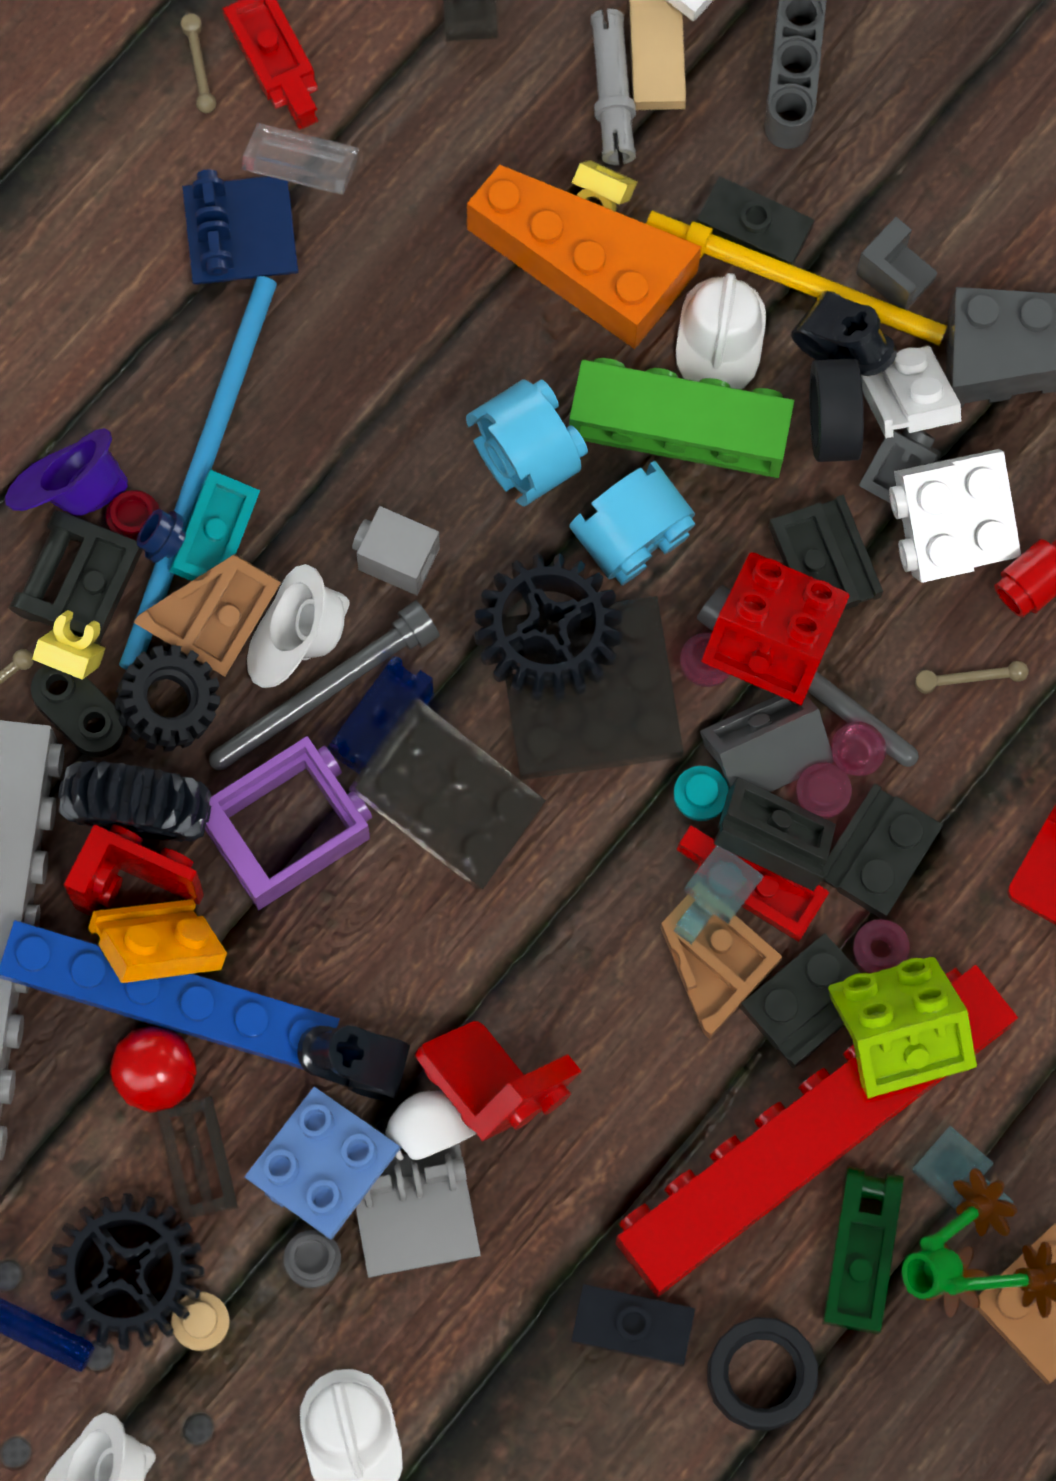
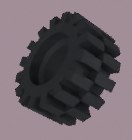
[115,645,220,752]

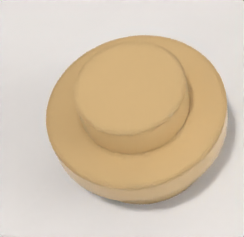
[171,1292,230,1351]

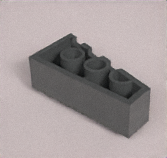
[946,287,1056,408]

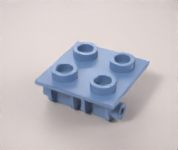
[245,1087,401,1240]

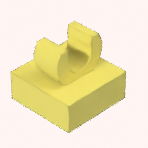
[572,160,637,212]
[32,610,105,679]

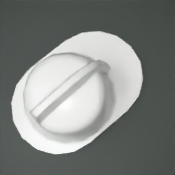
[676,273,766,390]
[247,564,349,688]
[300,1369,402,1481]
[45,1413,156,1481]

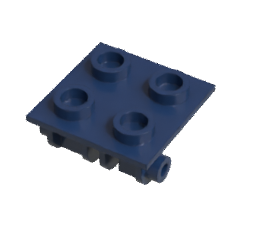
[182,169,298,285]

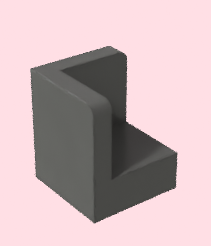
[856,217,937,310]

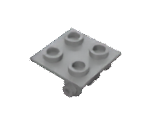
[356,1144,481,1278]

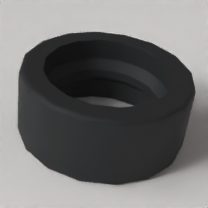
[809,359,864,462]
[707,1317,818,1431]

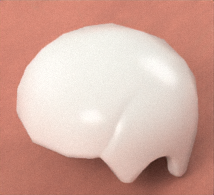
[386,1090,476,1160]

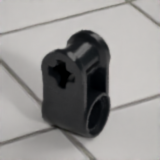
[791,291,897,376]
[297,1025,410,1102]

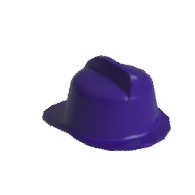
[5,428,128,516]

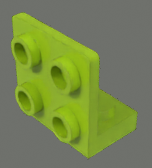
[828,957,977,1098]

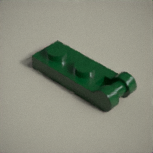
[822,1166,904,1334]

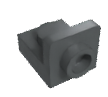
[859,427,942,504]

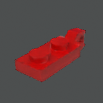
[222,0,318,130]
[676,825,830,942]

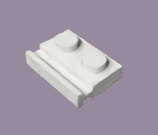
[861,346,961,438]

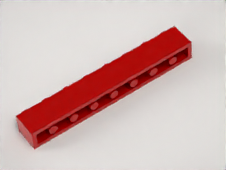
[615,965,1019,1298]

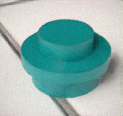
[673,766,729,821]

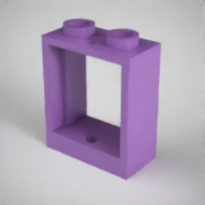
[205,736,372,911]

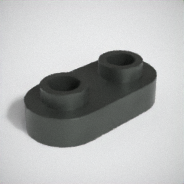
[31,665,125,758]

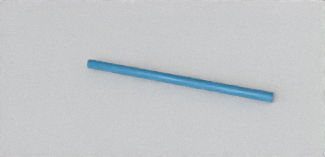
[119,276,277,670]

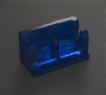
[327,656,434,782]

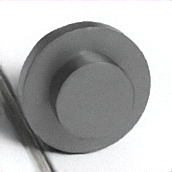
[284,1230,341,1288]

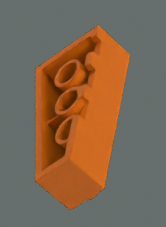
[467,165,702,349]

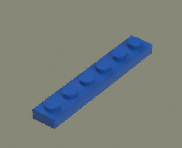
[0,920,339,1070]

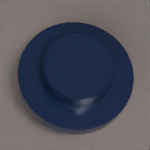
[137,509,186,563]

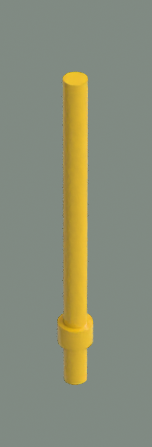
[646,211,947,346]

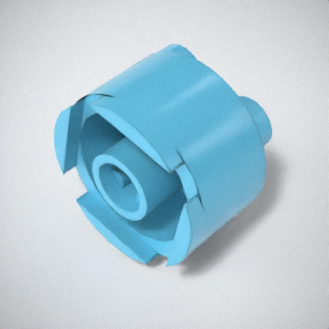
[466,379,588,506]
[569,461,696,586]

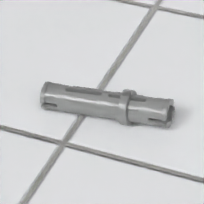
[591,9,636,165]

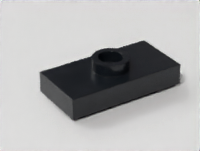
[571,1284,695,1367]

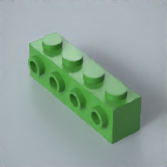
[569,358,794,478]

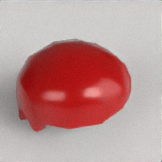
[110,1025,197,1113]

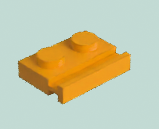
[88,899,227,983]

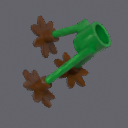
[902,1168,1056,1318]

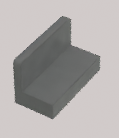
[700,695,834,792]

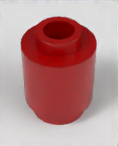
[994,539,1056,618]

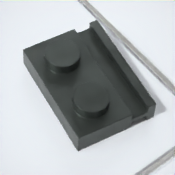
[769,494,883,611]
[713,777,836,891]
[820,783,943,920]
[740,933,860,1069]

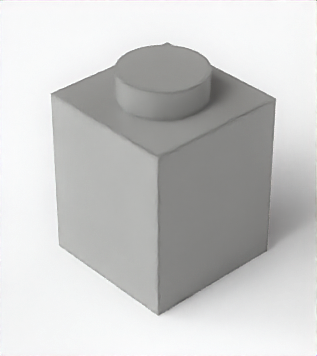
[352,506,440,595]

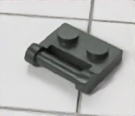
[9,511,143,645]

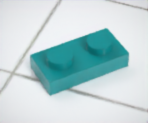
[169,469,260,581]

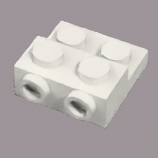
[889,449,1021,582]

